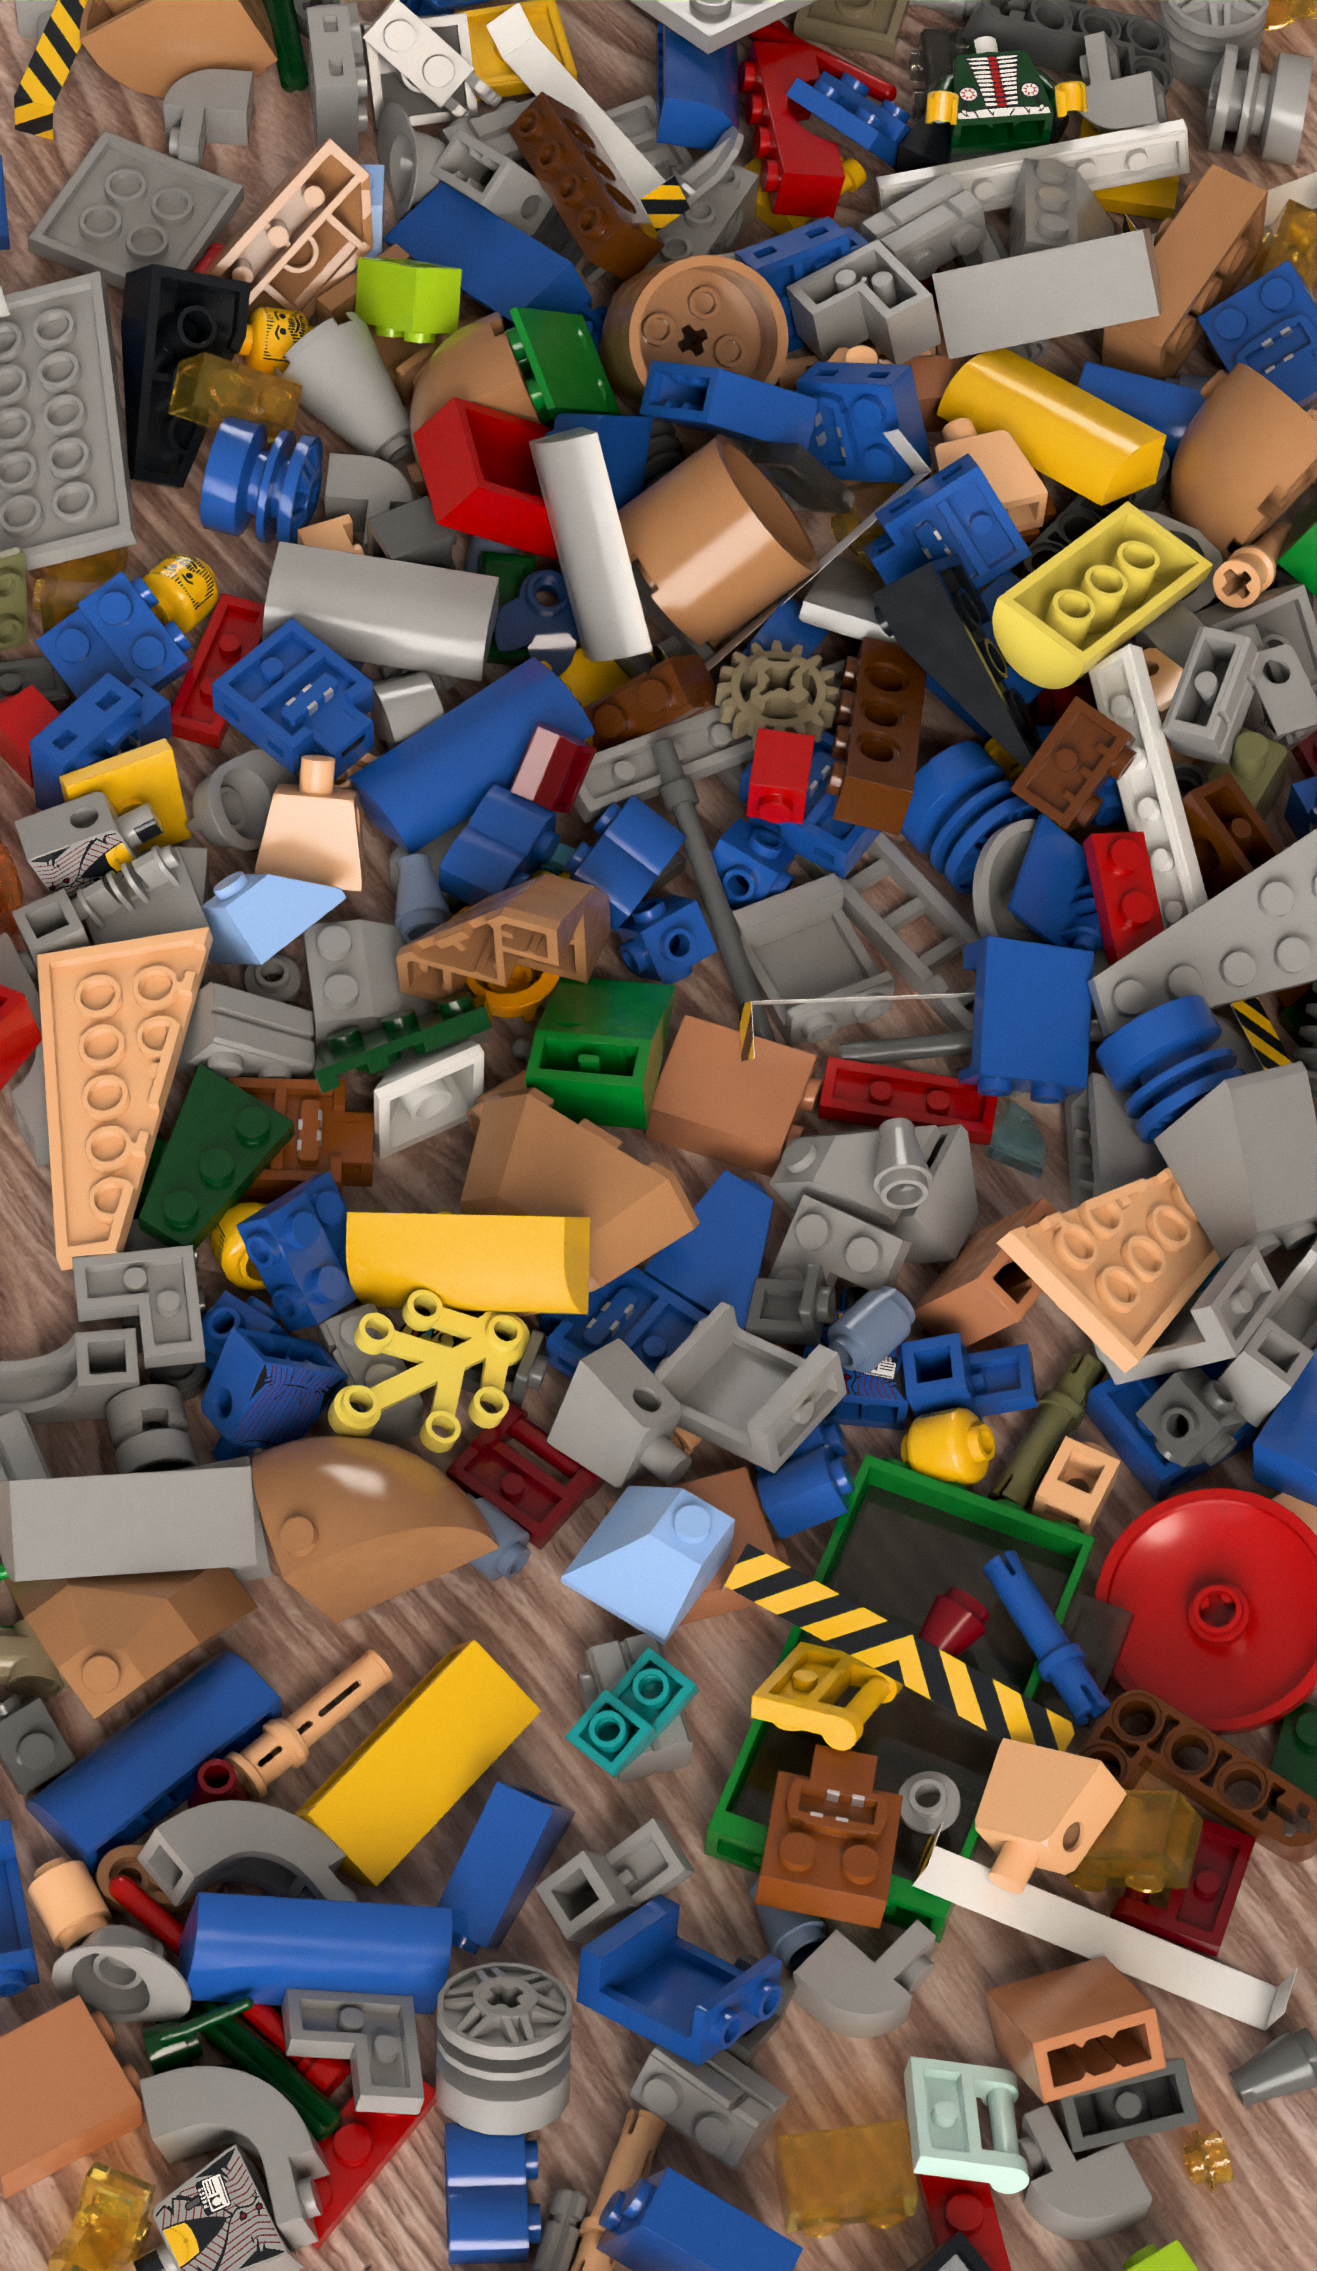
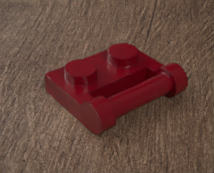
[446,1401,605,1550]
[1109,1804,1257,1957]

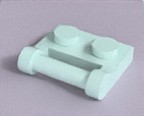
[903,2056,1029,2194]

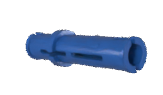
[982,1550,1111,1726]

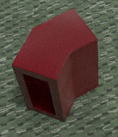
[510,721,597,814]

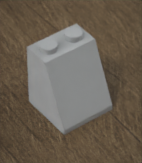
[1154,1061,1317,1261]

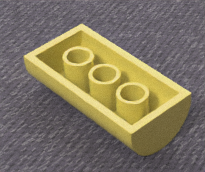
[992,501,1213,689]

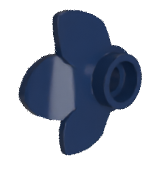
[494,569,580,677]

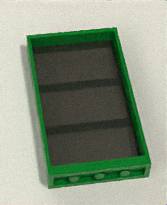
[704,1454,1095,1943]

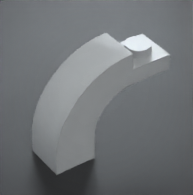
[137,1800,359,1907]
[139,2066,330,2249]

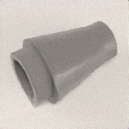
[873,1118,933,1209]

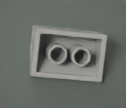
[1009,158,1114,257]

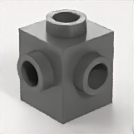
[1135,1367,1247,1468]

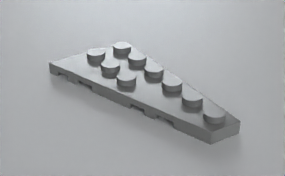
[1088,828,1317,1037]

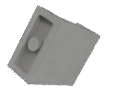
[732,873,896,1047]
[1094,1244,1281,1385]
[654,1301,847,1474]

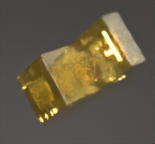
[47,2161,156,2271]

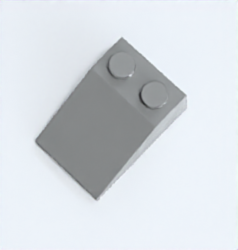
[303,919,489,1059]

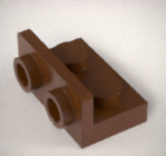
[1010,696,1137,832]

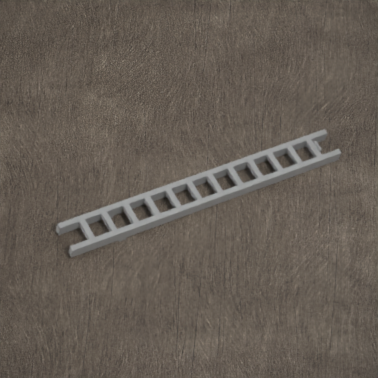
[614,564,1024,1098]

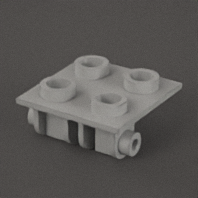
[71,844,211,945]

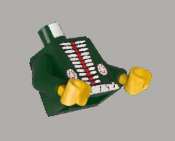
[925,36,1088,155]

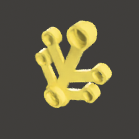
[328,1289,531,1453]

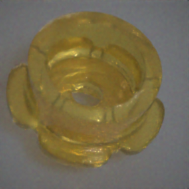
[1182,2130,1234,2193]

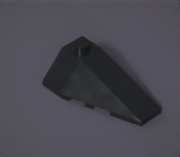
[121,264,251,489]
[872,554,1042,768]

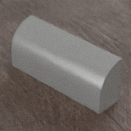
[932,228,1162,359]
[529,427,653,661]
[262,541,499,682]
[1065,1073,1168,1209]
[0,1466,257,1582]

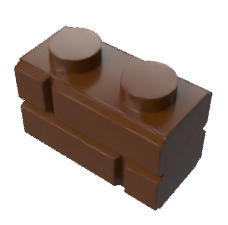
[583,654,718,751]

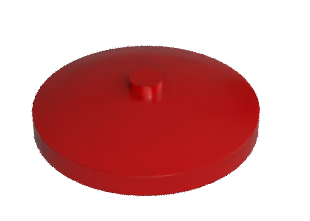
[1094,1488,1317,1735]

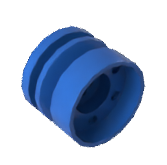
[200,416,323,544]
[900,741,1043,893]
[1096,995,1246,1144]

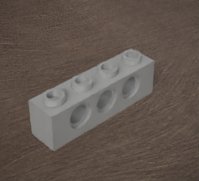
[644,163,759,269]

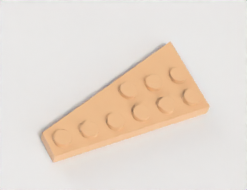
[37,927,213,1271]
[997,1167,1220,1373]

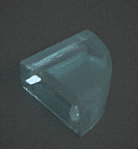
[987,1102,1047,1179]

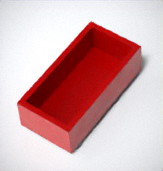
[413,397,559,561]

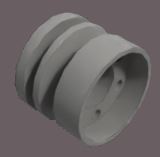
[1158,0,1270,89]
[1205,43,1314,165]
[436,1962,572,2135]

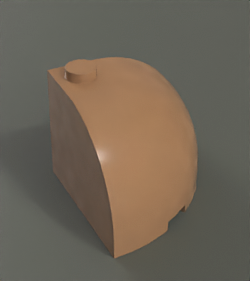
[80,0,278,98]
[407,311,543,496]
[1170,363,1317,562]
[251,1436,500,1624]

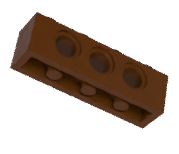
[508,92,665,281]
[826,636,927,835]
[1182,772,1313,1008]

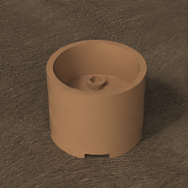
[599,255,789,419]
[617,435,819,647]

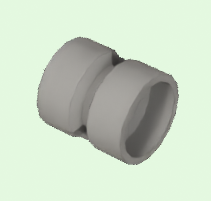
[105,1384,198,1474]

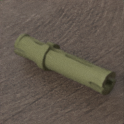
[987,1351,1106,1509]

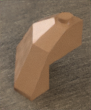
[396,873,611,1002]
[460,1087,700,1317]
[4,1567,258,1719]

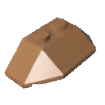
[203,137,373,324]

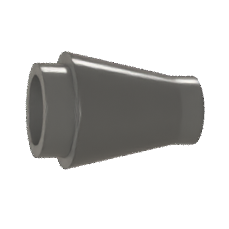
[1228,2027,1317,2108]

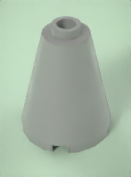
[274,312,412,465]

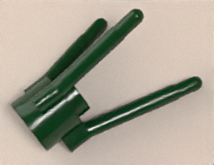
[141,1997,254,2075]

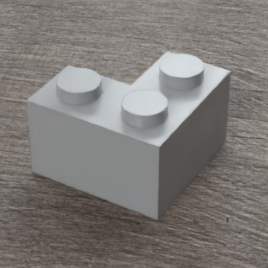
[786,239,942,365]

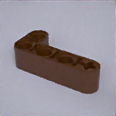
[1077,1690,1317,1862]

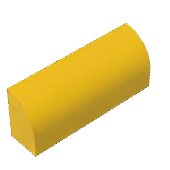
[937,348,1167,506]
[346,1212,590,1315]
[294,1639,541,1887]

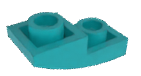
[565,1647,699,1778]

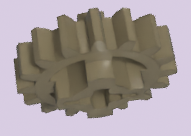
[715,640,839,749]

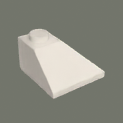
[374,1038,484,1160]

